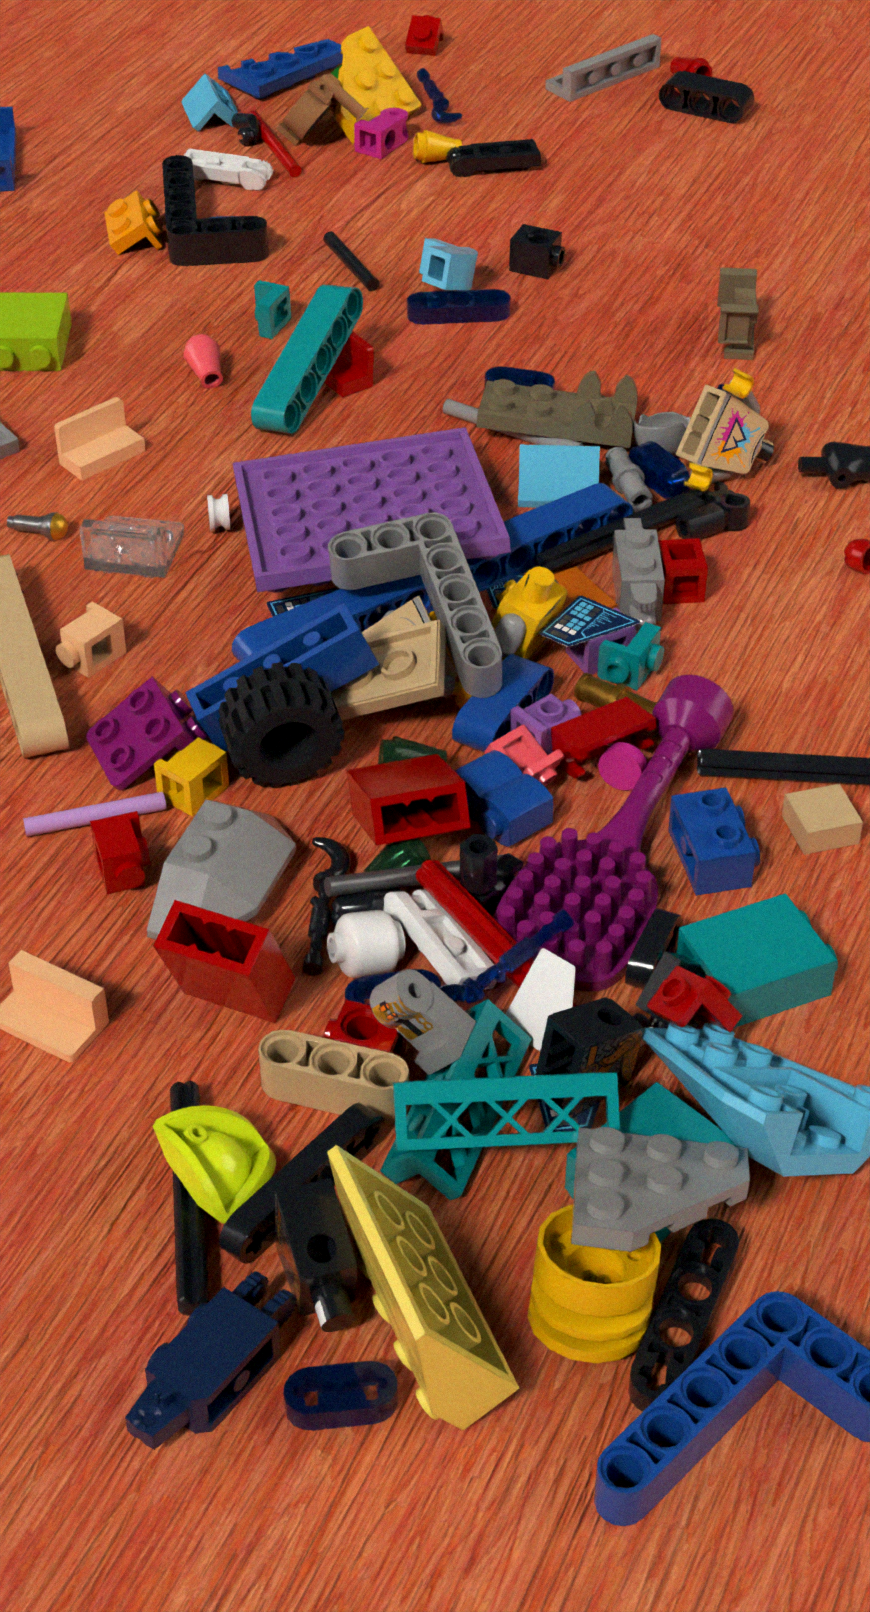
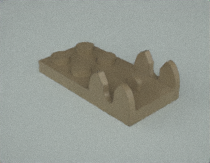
[476,371,638,448]

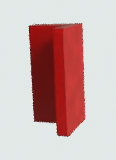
[324,331,374,397]

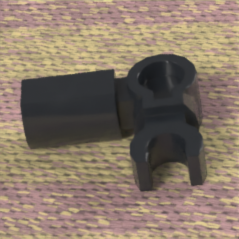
[676,481,750,539]
[459,834,523,916]

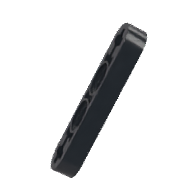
[219,1103,385,1264]
[628,1218,739,1412]

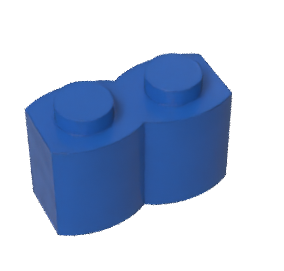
[455,750,553,847]

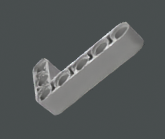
[328,512,502,698]

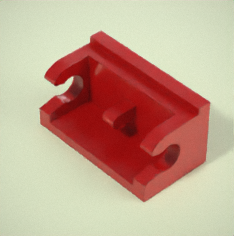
[551,696,656,778]

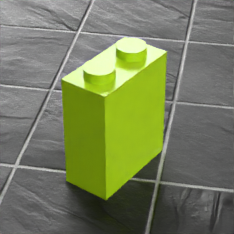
[0,292,72,371]

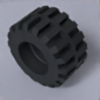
[219,662,345,788]

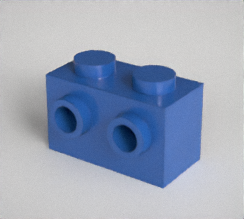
[668,788,760,896]

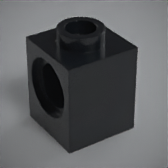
[509,224,565,279]

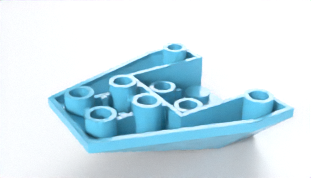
[642,1022,870,1177]

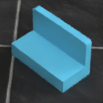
[181,73,238,131]

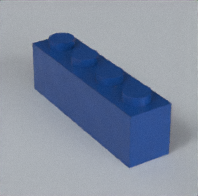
[185,602,380,751]

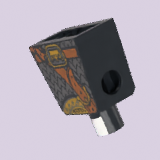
[535,997,653,1123]
[275,1178,357,1332]

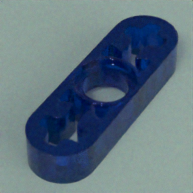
[407,289,511,324]

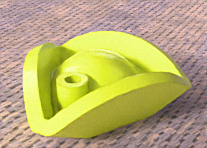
[153,1106,276,1224]

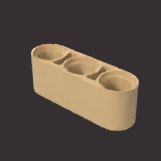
[258,1029,409,1124]

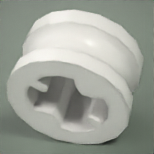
[207,494,231,532]

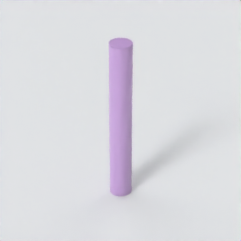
[23,791,166,837]

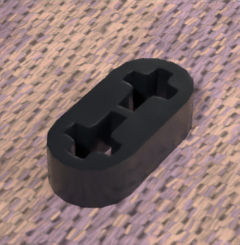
[625,908,682,990]

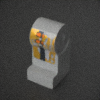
[370,969,476,1075]

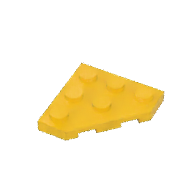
[334,26,422,144]

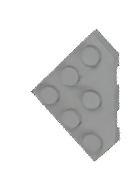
[571,1127,750,1252]

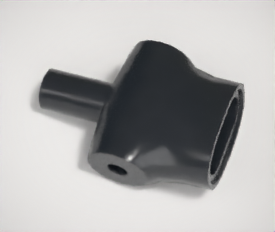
[798,441,870,488]

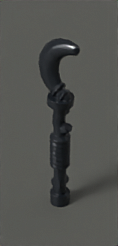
[302,837,352,976]

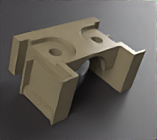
[717,268,759,360]

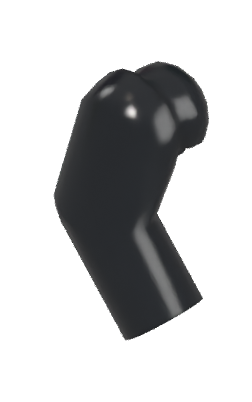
[331,888,401,925]

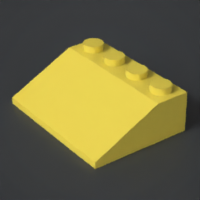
[327,1145,520,1430]

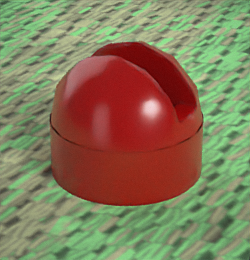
[844,539,870,574]

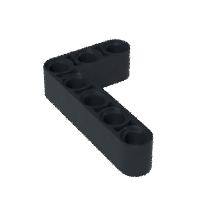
[162,155,269,266]

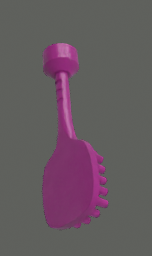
[493,675,734,992]

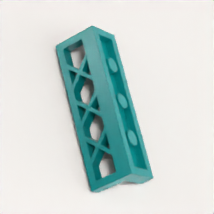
[380,999,532,1201]
[392,1072,620,1151]

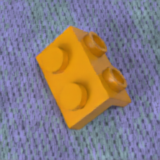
[104,190,164,255]

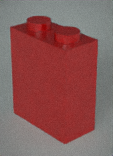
[347,754,470,846]
[153,900,295,1023]

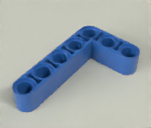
[594,1291,870,1526]

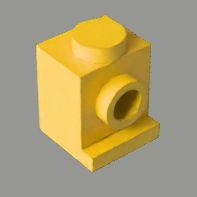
[154,737,229,817]

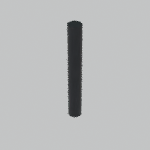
[323,231,379,291]

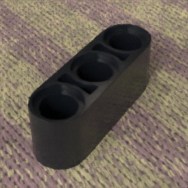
[659,71,755,123]

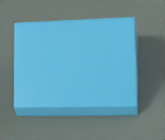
[518,444,600,508]

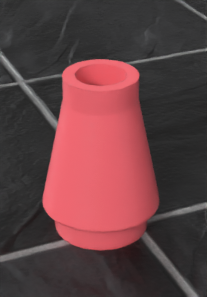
[184,334,223,389]

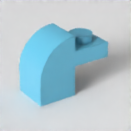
[419,238,478,290]

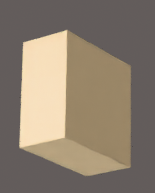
[782,783,863,855]

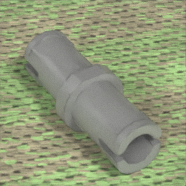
[605,447,653,512]

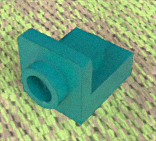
[254,280,291,339]

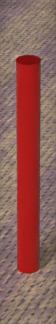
[248,110,302,178]

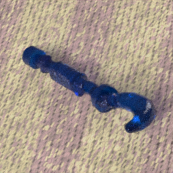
[417,68,462,124]
[439,909,575,1003]

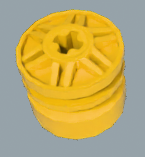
[527,1204,661,1364]

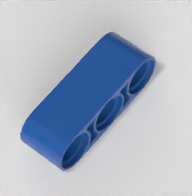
[452,654,554,753]

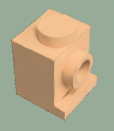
[56,602,126,678]

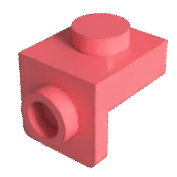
[484,724,565,787]

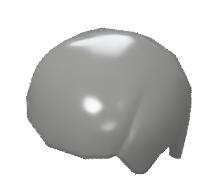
[633,412,691,457]

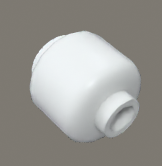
[327,910,406,978]

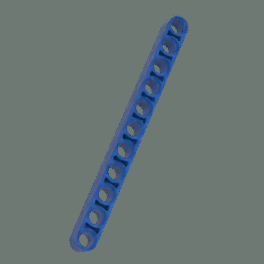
[232,483,633,661]

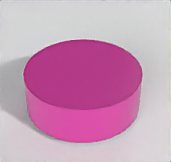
[598,742,647,790]

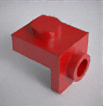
[405,15,444,56]
[647,965,742,1032]

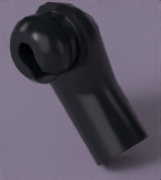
[231,113,260,146]

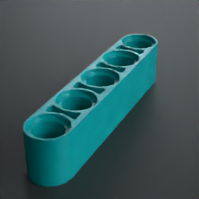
[251,284,363,434]

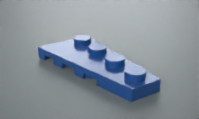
[218,39,343,99]

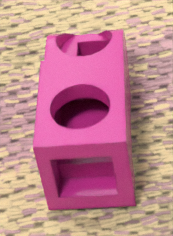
[354,108,408,159]

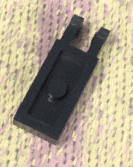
[446,139,541,177]

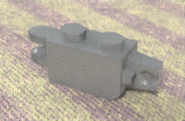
[612,518,665,631]

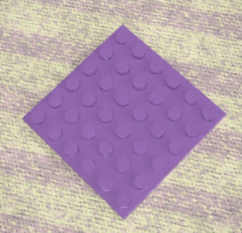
[232,427,511,593]

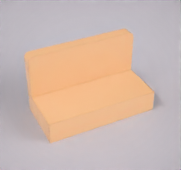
[54,397,146,481]
[0,950,109,1062]

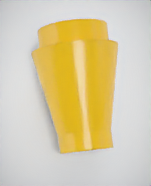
[413,130,462,163]

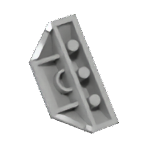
[147,799,296,939]

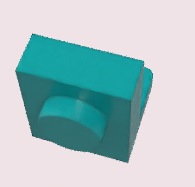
[597,622,664,691]

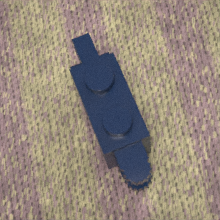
[125,1271,297,1450]

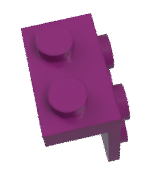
[86,676,209,790]

